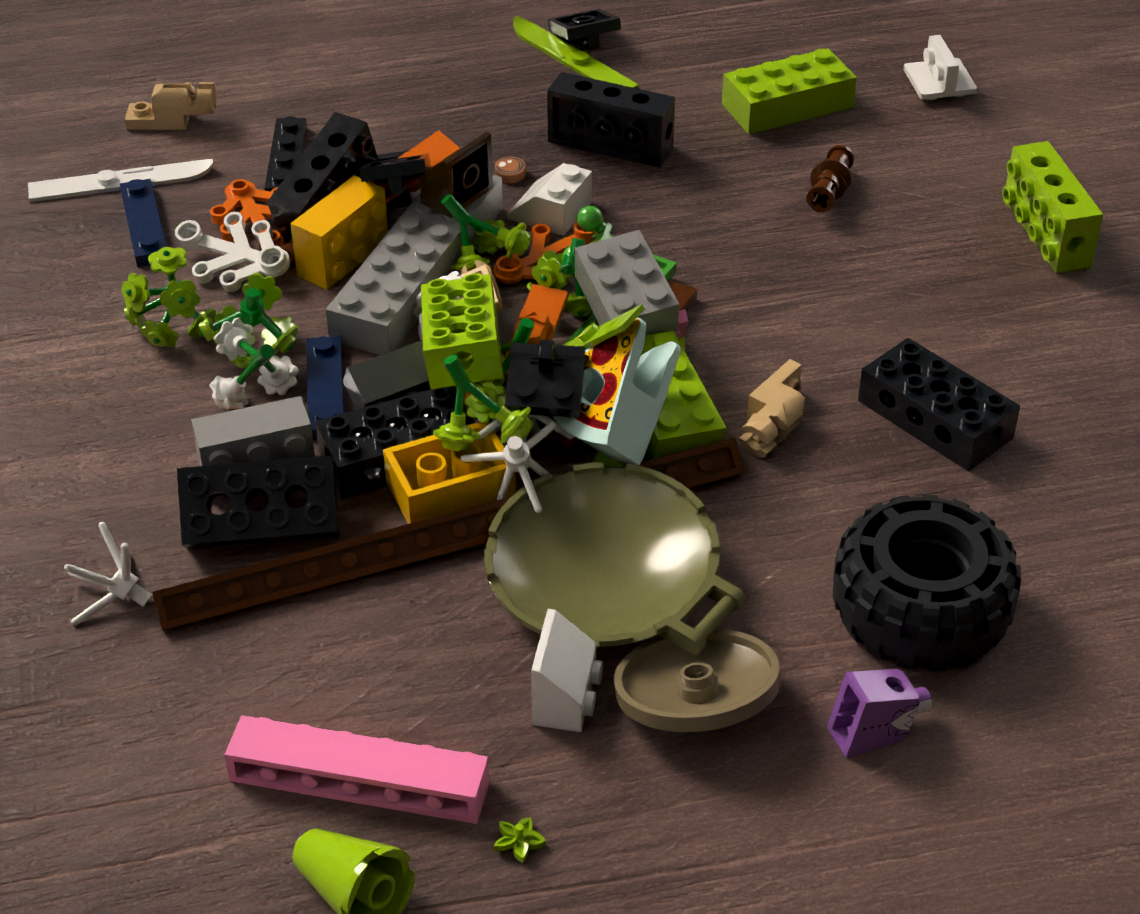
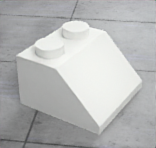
[507,163,592,236]
[531,609,603,732]

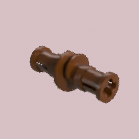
[806,145,854,213]

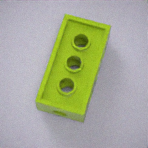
[1002,141,1103,273]
[421,273,504,389]

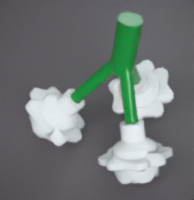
[209,318,299,411]

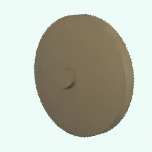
[614,628,781,732]

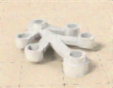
[175,212,291,292]

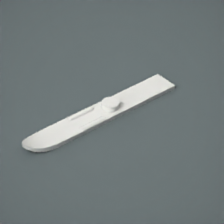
[28,159,214,202]

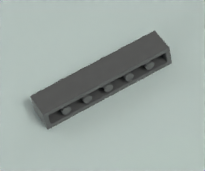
[343,303,525,410]

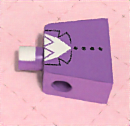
[827,669,932,758]

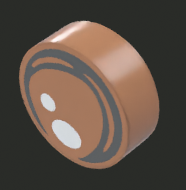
[495,157,526,183]

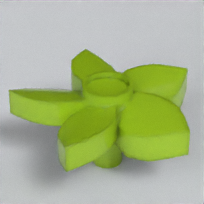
[493,817,546,863]

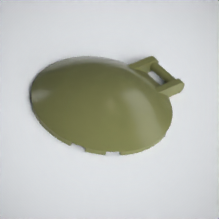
[484,462,747,655]

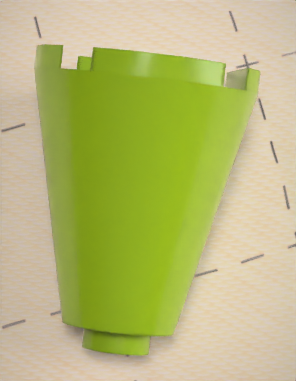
[292,828,415,914]

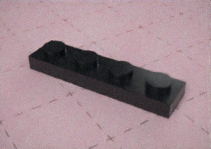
[264,116,307,192]

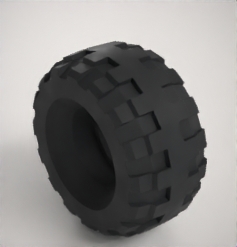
[833,494,1021,671]

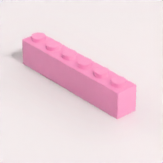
[224,715,489,824]

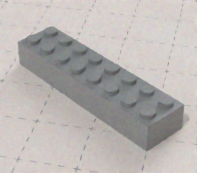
[326,175,503,355]

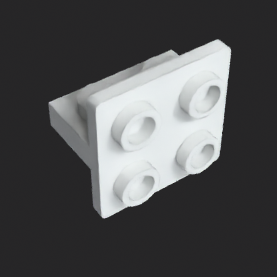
[904,35,977,100]

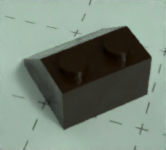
[419,132,493,218]

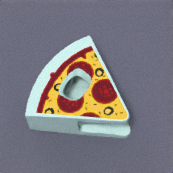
[552,317,681,465]

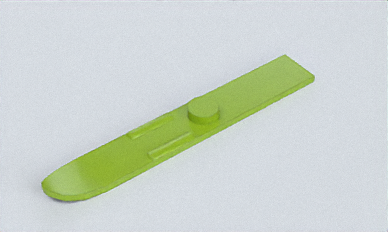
[513,16,639,89]
[563,304,646,349]

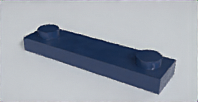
[119,178,167,267]
[306,336,344,440]

